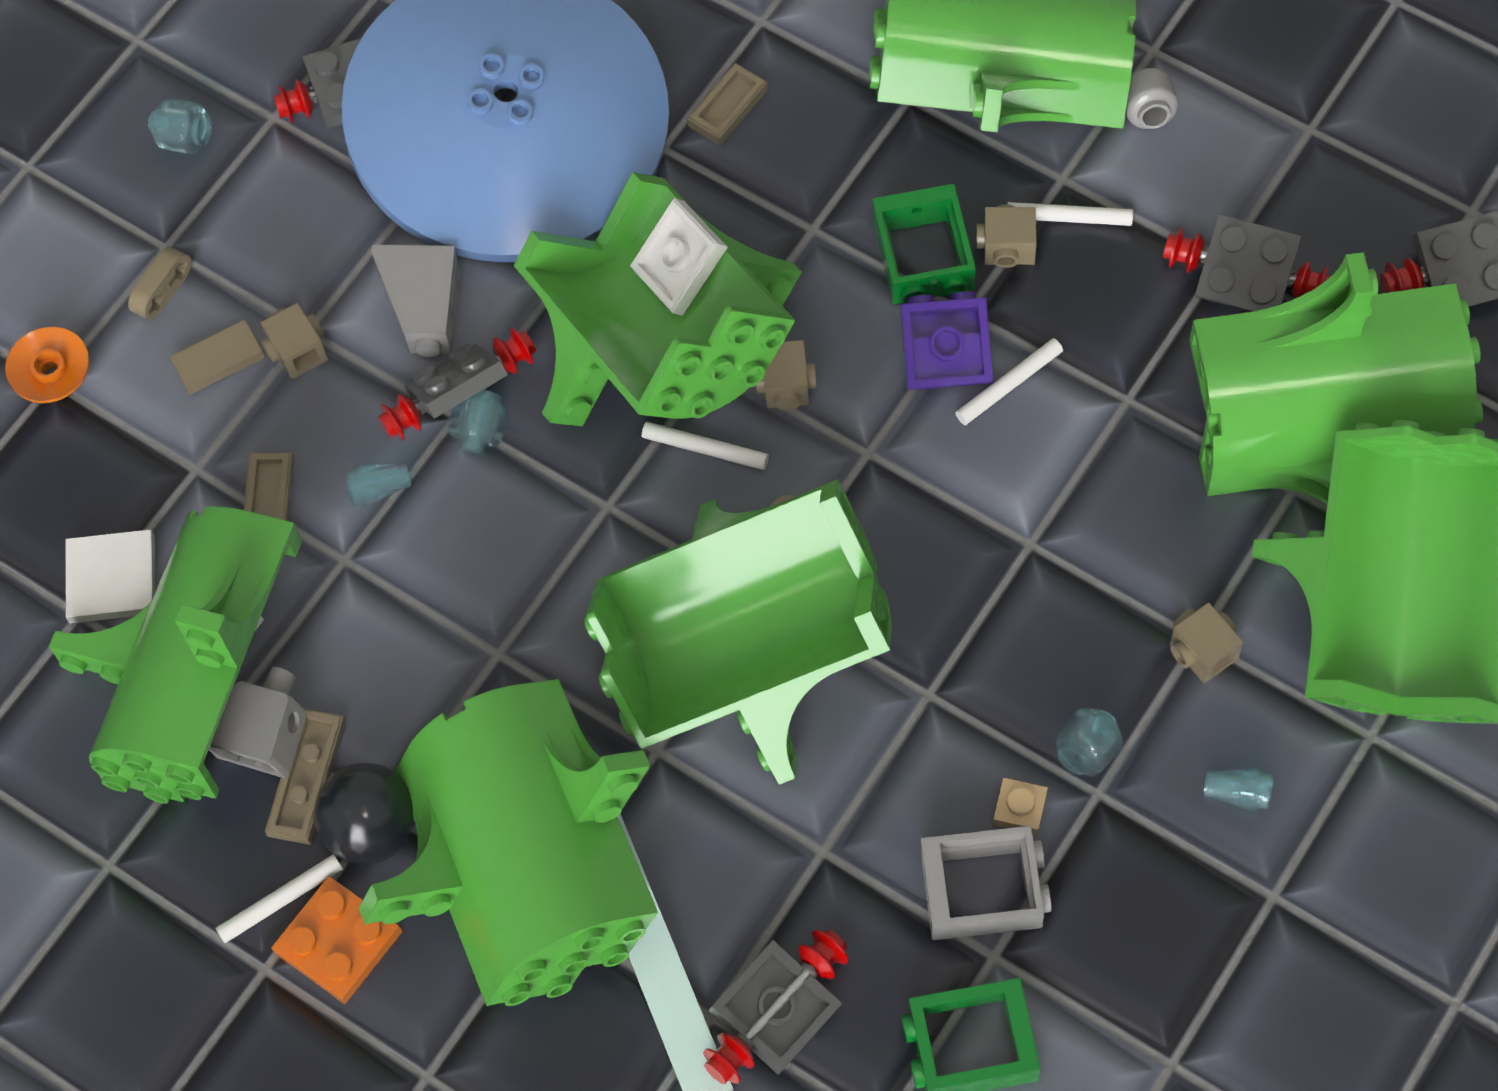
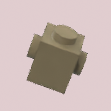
[976,204,1036,268]
[260,303,328,380]
[756,340,816,410]
[1170,603,1243,684]

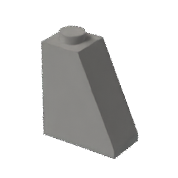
[371,245,460,357]

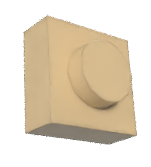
[993,778,1048,836]

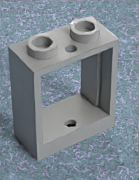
[920,826,1051,940]

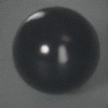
[313,763,415,865]

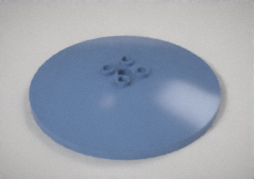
[342,0,669,262]

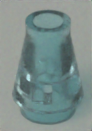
[344,462,411,507]
[1204,767,1273,813]

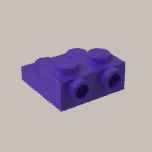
[900,292,993,391]

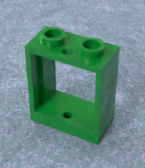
[872,184,976,305]
[901,978,1041,1091]

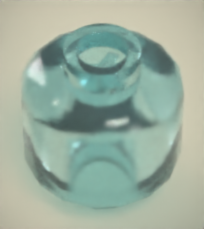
[148,98,212,154]
[448,390,508,454]
[1055,708,1123,775]

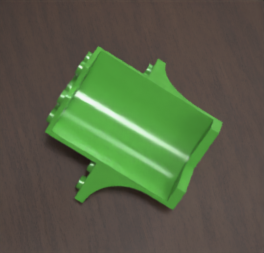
[869,0,1136,132]
[514,172,802,427]
[1189,252,1483,505]
[1252,420,1498,724]
[584,479,892,784]
[49,506,302,804]
[359,679,658,1006]

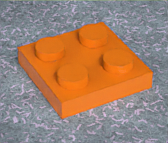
[271,876,402,1004]

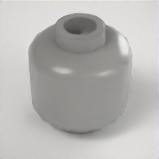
[1126,68,1178,129]

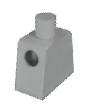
[209,667,306,779]

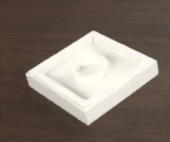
[630,198,728,316]
[66,530,156,623]

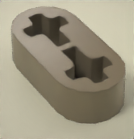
[128,246,191,320]

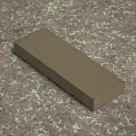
[265,708,346,845]

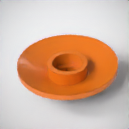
[5,327,90,403]

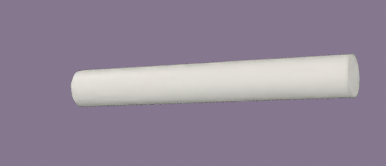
[1008,202,1133,226]
[955,338,1063,425]
[642,421,769,470]
[215,854,343,943]

